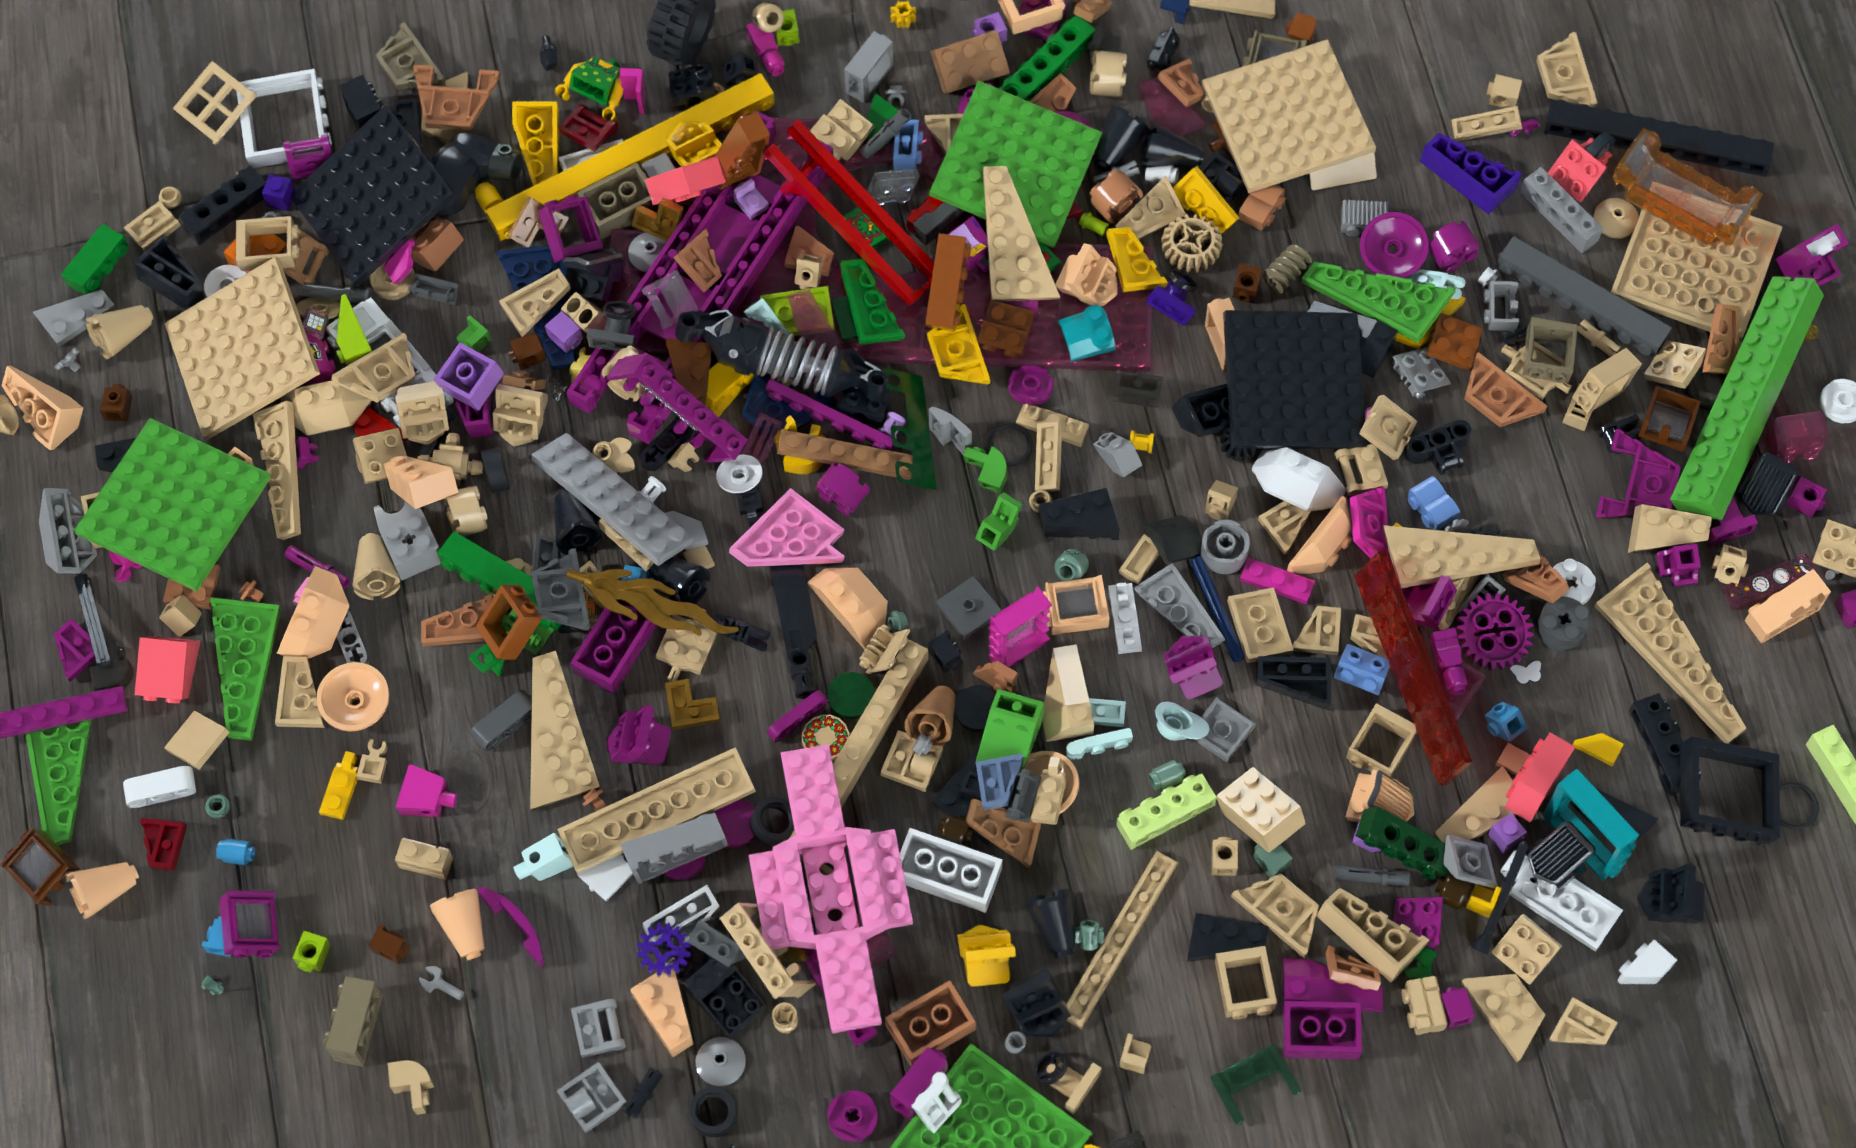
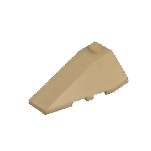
[1042,644,1094,742]

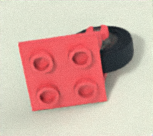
[1548,132,1615,203]

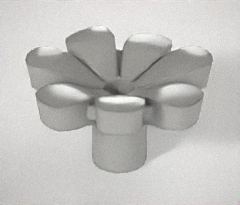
[54,347,81,373]
[1444,519,1472,534]

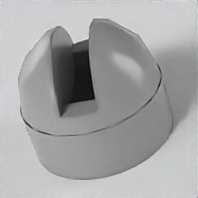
[1005,1031,1026,1054]

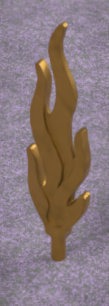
[566,568,739,636]

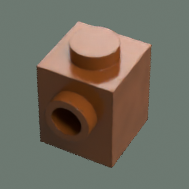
[1286,13,1317,46]

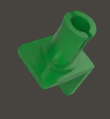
[469,644,505,676]

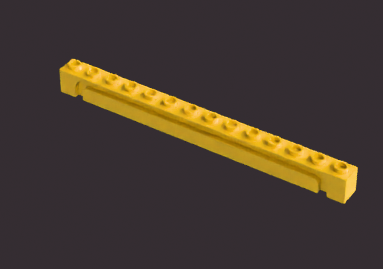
[485,73,775,241]

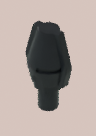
[540,36,558,71]

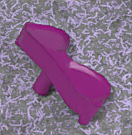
[1509,119,1540,137]

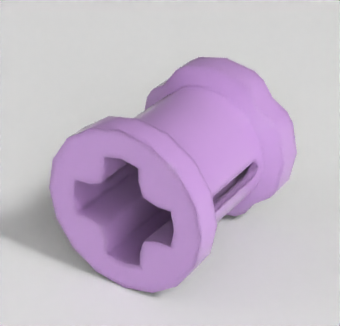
[877,412,906,439]

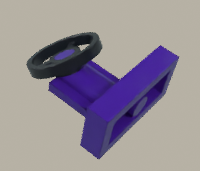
[1145,269,1198,326]

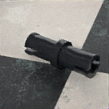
[623,1067,663,1119]

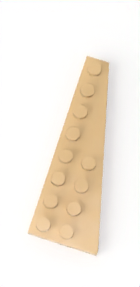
[1594,563,1746,744]

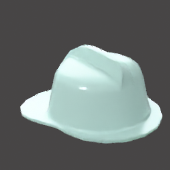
[1155,701,1210,741]

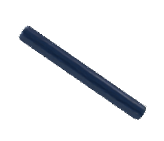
[1190,556,1245,663]

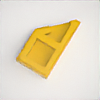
[1572,733,1624,766]

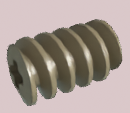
[1263,245,1312,294]

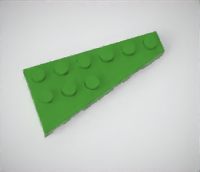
[25,719,92,845]

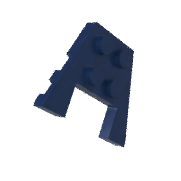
[741,373,837,439]

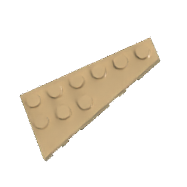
[983,166,1060,302]

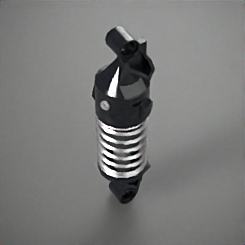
[675,310,888,401]

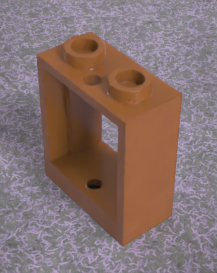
[476,584,542,660]

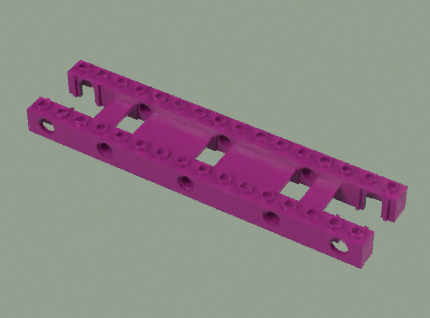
[567,110,834,444]

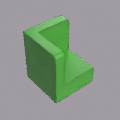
[457,315,492,352]

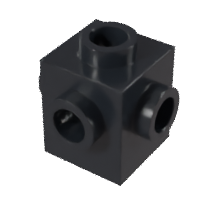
[722,52,759,86]

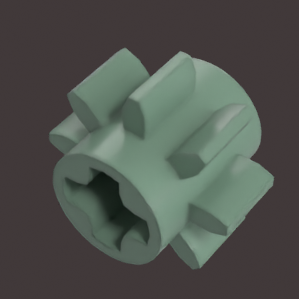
[1075,920,1104,950]

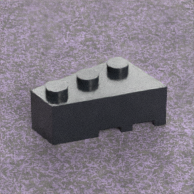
[1038,487,1120,540]

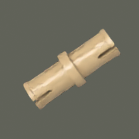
[1577,319,1621,357]

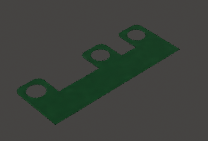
[884,368,937,490]

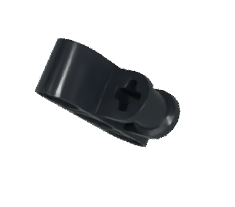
[1405,419,1471,475]

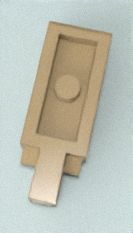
[1031,757,1066,825]

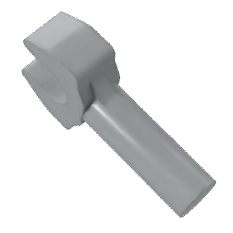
[419,966,464,1000]

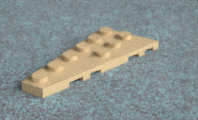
[1383,525,1541,589]
[530,651,600,810]

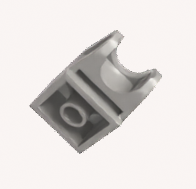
[373,500,440,581]

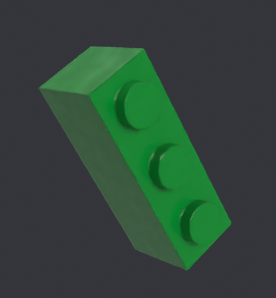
[61,224,129,295]

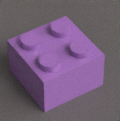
[434,342,505,411]

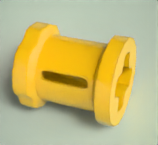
[1130,430,1154,454]

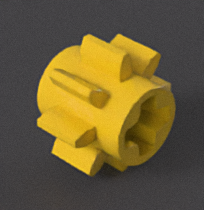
[890,1,916,28]

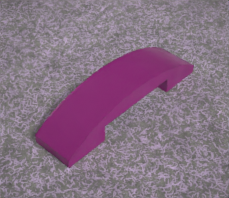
[477,887,545,968]

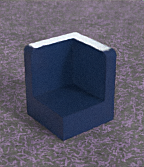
[1160,0,1190,25]

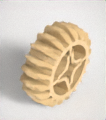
[1161,214,1223,273]

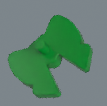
[1404,948,1437,979]

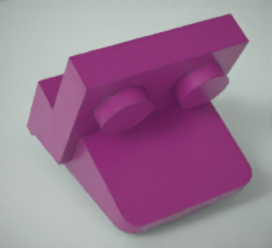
[1163,635,1223,699]
[606,705,671,765]

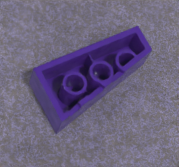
[1420,133,1523,215]

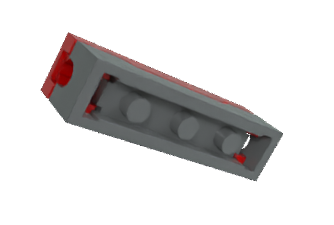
[907,196,966,246]

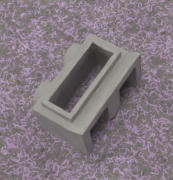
[1483,281,1519,333]

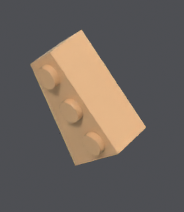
[1745,569,1831,644]
[630,962,694,1058]

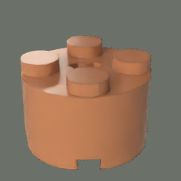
[1090,169,1143,224]

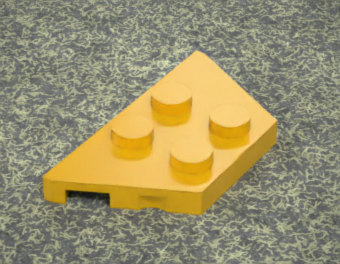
[927,304,990,384]

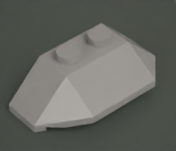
[39,488,97,574]

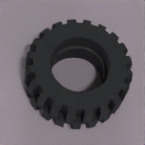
[647,0,716,67]

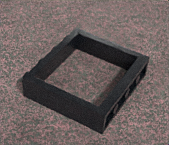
[1680,736,1780,845]

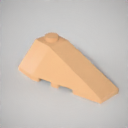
[2,365,83,450]

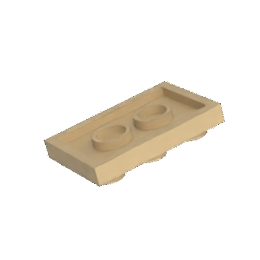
[1227,587,1294,663]

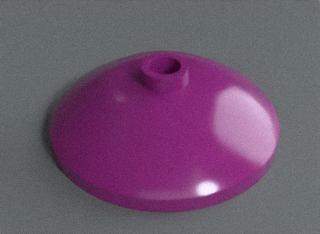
[1360,212,1429,278]

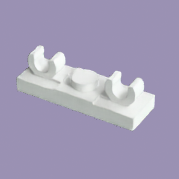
[1108,583,1142,654]

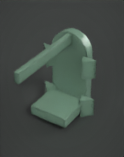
[201,975,224,995]

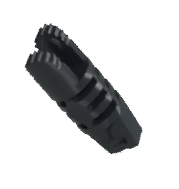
[712,614,770,652]

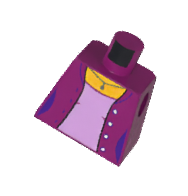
[948,216,989,272]

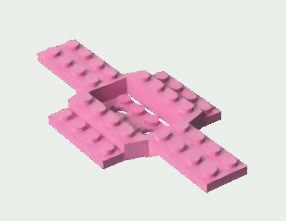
[749,744,913,1033]

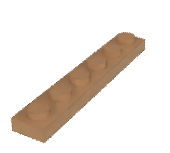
[777,429,913,480]

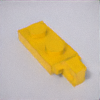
[319,751,358,820]

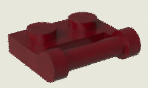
[558,103,618,152]

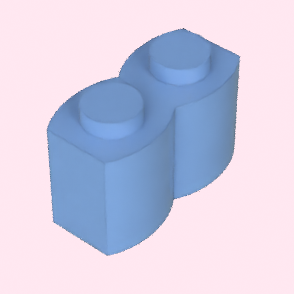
[1408,476,1460,530]

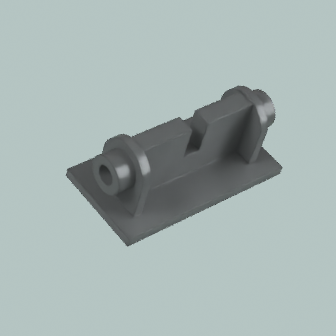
[409,273,459,305]
[1005,769,1041,823]

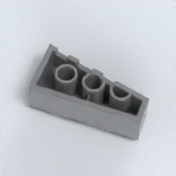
[620,813,729,884]

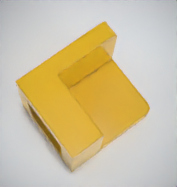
[1466,884,1501,918]

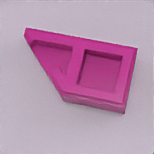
[383,239,415,285]

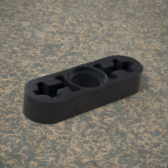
[640,417,694,471]

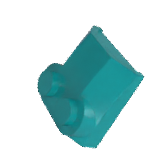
[1058,305,1116,362]

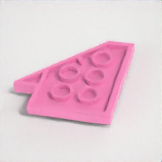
[729,488,845,567]

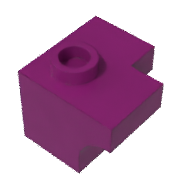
[1656,544,1701,587]

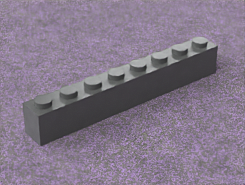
[1496,236,1672,358]

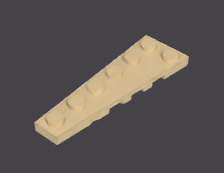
[253,401,301,540]

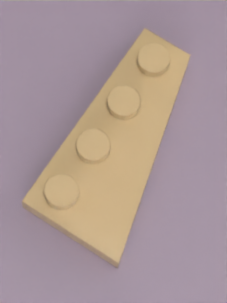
[1434,766,1516,843]

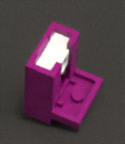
[1775,224,1849,287]

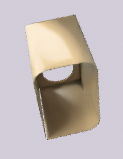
[561,292,608,333]

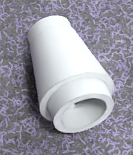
[1145,165,1179,186]

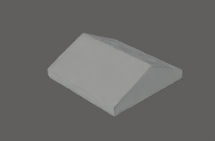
[1443,835,1497,889]

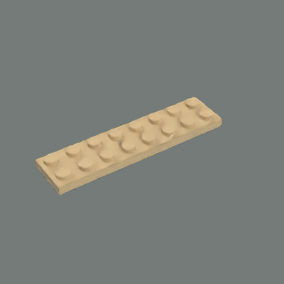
[558,747,756,874]

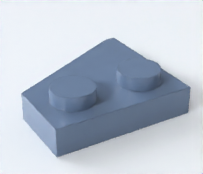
[976,753,1023,810]

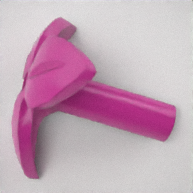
[109,551,142,583]

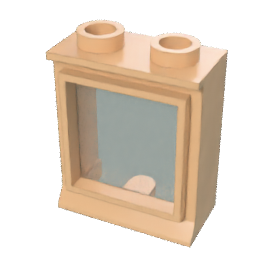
[1042,575,1110,635]

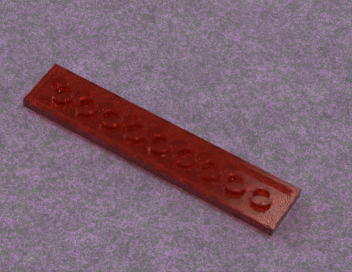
[1354,551,1473,786]

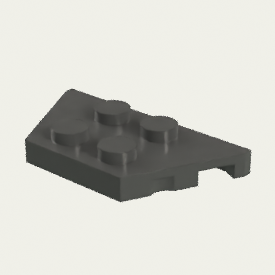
[532,548,590,631]

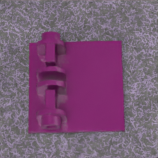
[1393,897,1443,950]

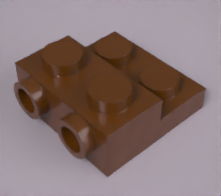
[977,300,1035,358]

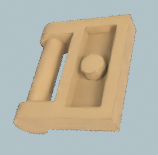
[1335,444,1388,496]

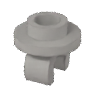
[885,86,907,106]

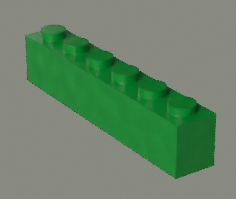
[437,531,562,631]

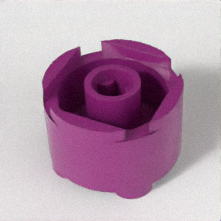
[1428,221,1479,273]
[816,462,870,517]

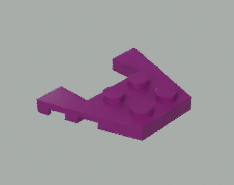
[1595,429,1681,519]

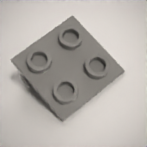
[1393,347,1451,399]

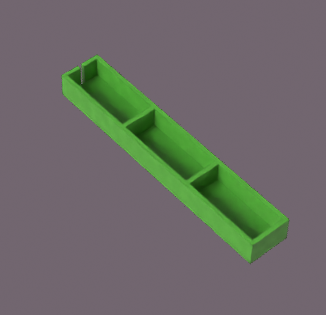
[1670,277,1824,520]

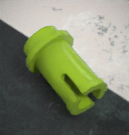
[1079,212,1109,237]

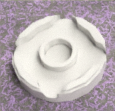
[1819,379,1856,423]

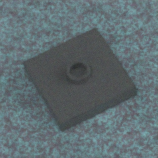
[936,576,1002,640]

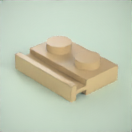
[124,201,181,252]

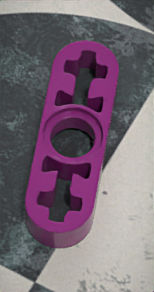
[767,690,829,743]

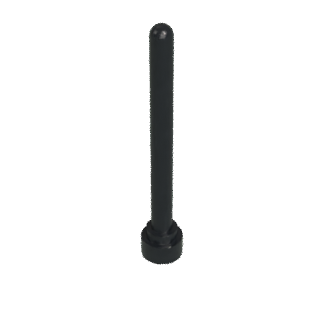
[1472,841,1529,955]

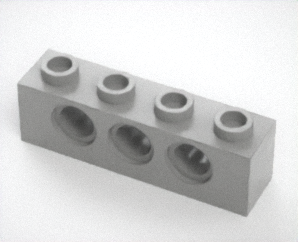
[1520,167,1603,254]

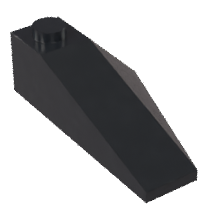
[1308,301,1398,379]
[1172,383,1230,437]

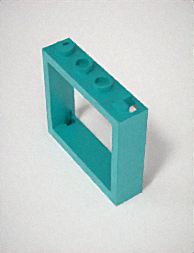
[1542,769,1639,882]

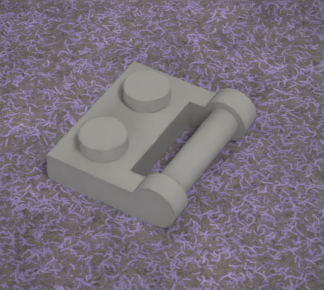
[571,999,626,1058]

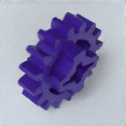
[637,922,691,978]

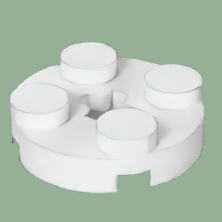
[1553,559,1596,605]

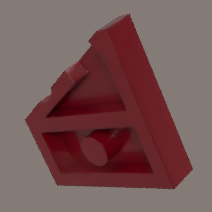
[140,818,187,872]

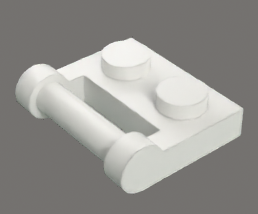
[912,1072,962,1133]

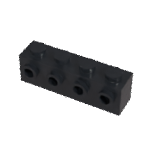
[1629,693,1701,796]

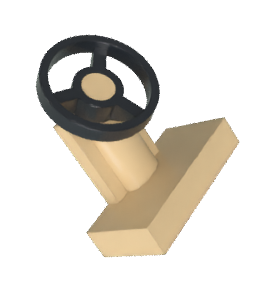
[1034,1052,1101,1115]

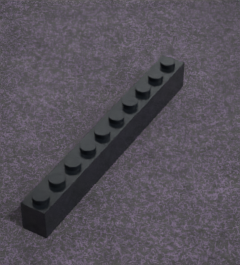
[1544,99,1774,177]

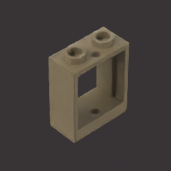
[1522,317,1577,383]

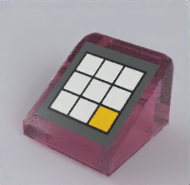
[302,308,329,340]

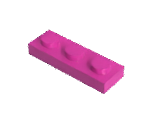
[1240,557,1315,605]

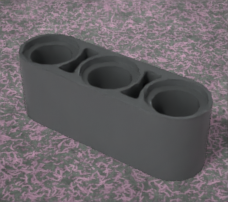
[470,690,532,751]

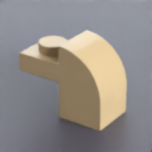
[388,1060,434,1115]

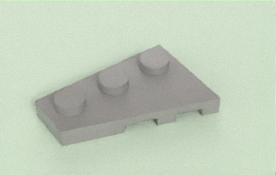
[33,289,116,347]

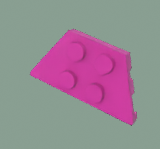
[1350,487,1393,573]

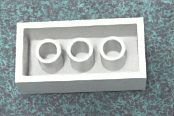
[900,828,1002,913]

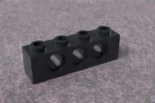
[178,165,266,245]

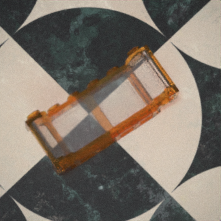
[1612,128,1763,245]

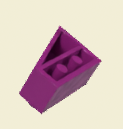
[440,366,494,438]

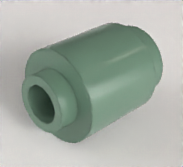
[1148,760,1186,791]

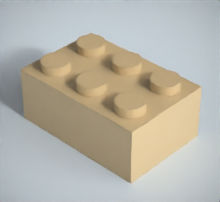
[1216,767,1306,853]

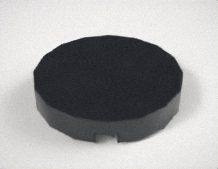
[955,685,996,732]

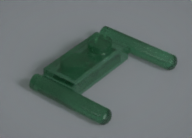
[1210,1044,1301,1125]

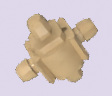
[418,433,483,486]

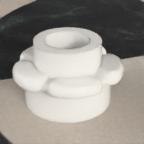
[1478,267,1498,288]

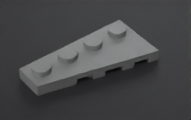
[1133,563,1225,648]

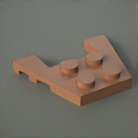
[413,65,500,131]

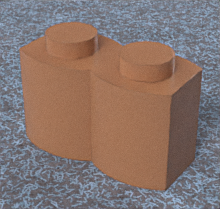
[1239,185,1286,231]

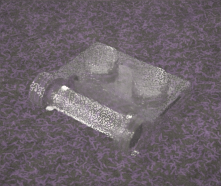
[641,270,699,330]

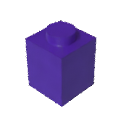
[262,174,295,211]

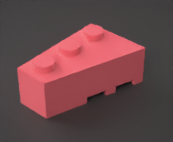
[645,156,726,205]

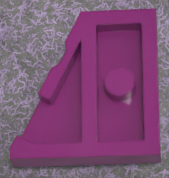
[53,618,95,682]

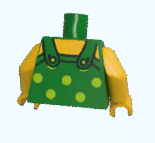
[555,57,623,121]

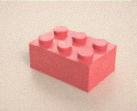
[1504,732,1575,822]

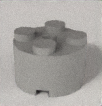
[1201,520,1250,574]

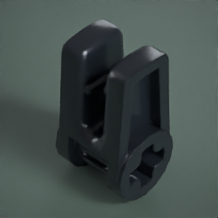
[1597,414,1642,453]

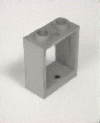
[844,31,893,103]

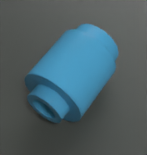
[216,838,255,866]

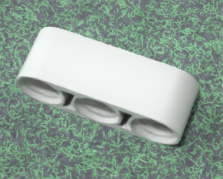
[123,766,196,808]

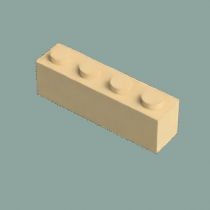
[1317,888,1429,983]

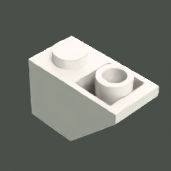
[1617,940,1677,984]

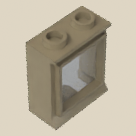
[1242,30,1307,67]

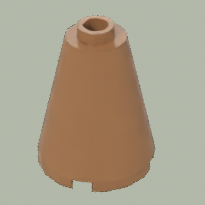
[905,686,955,749]

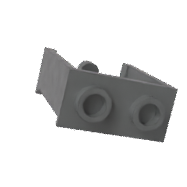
[687,914,748,967]

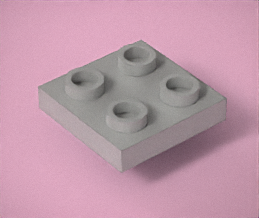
[557,1062,627,1133]

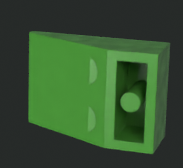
[976,689,1045,772]

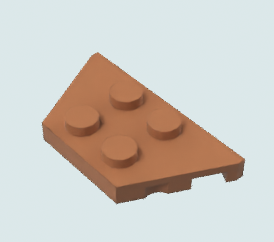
[1464,352,1547,427]

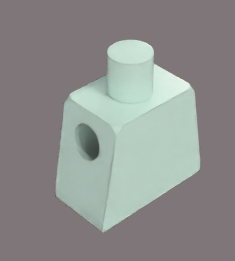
[514,833,574,881]

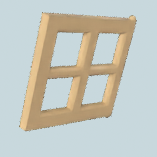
[173,61,257,144]

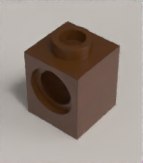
[1232,263,1262,302]
[508,332,546,370]

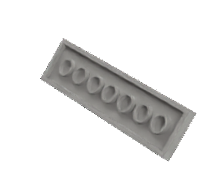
[531,433,693,566]

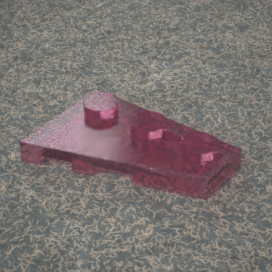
[1138,77,1205,135]

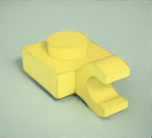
[569,347,591,386]

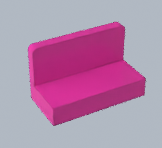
[620,68,647,114]

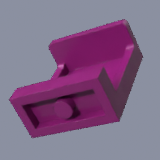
[1381,574,1457,629]

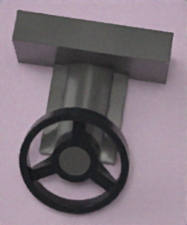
[587,301,636,352]

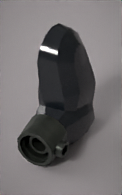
[430,133,523,216]

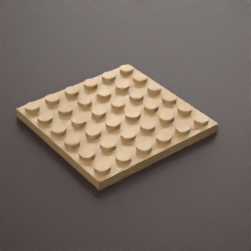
[1202,39,1376,193]
[1611,182,1783,342]
[165,257,320,440]

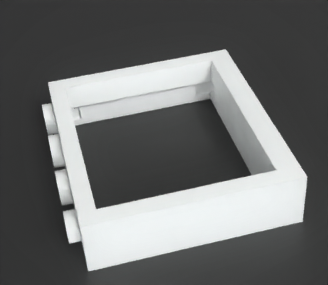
[237,69,332,168]

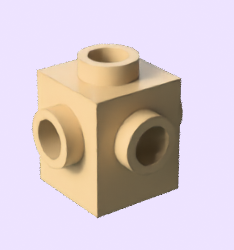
[1712,544,1749,584]

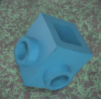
[1484,702,1528,742]

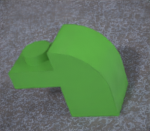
[963,447,1008,494]
[975,492,1023,551]

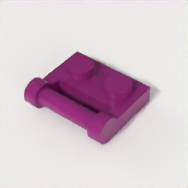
[283,134,333,179]

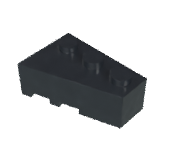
[134,235,205,310]
[1256,656,1331,711]

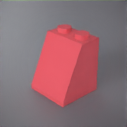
[135,636,200,703]

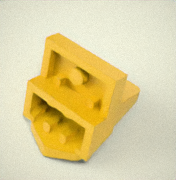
[666,121,722,167]
[957,924,1016,987]

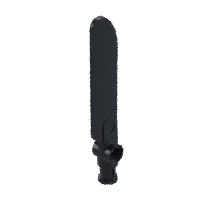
[770,564,817,699]

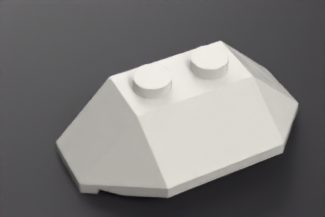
[1252,447,1346,511]

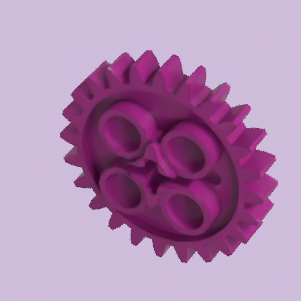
[1455,593,1534,671]

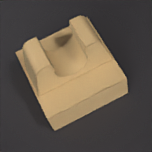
[668,442,699,472]

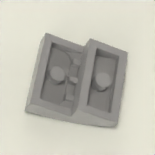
[929,407,972,455]

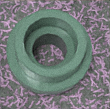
[887,611,908,633]
[205,795,230,819]

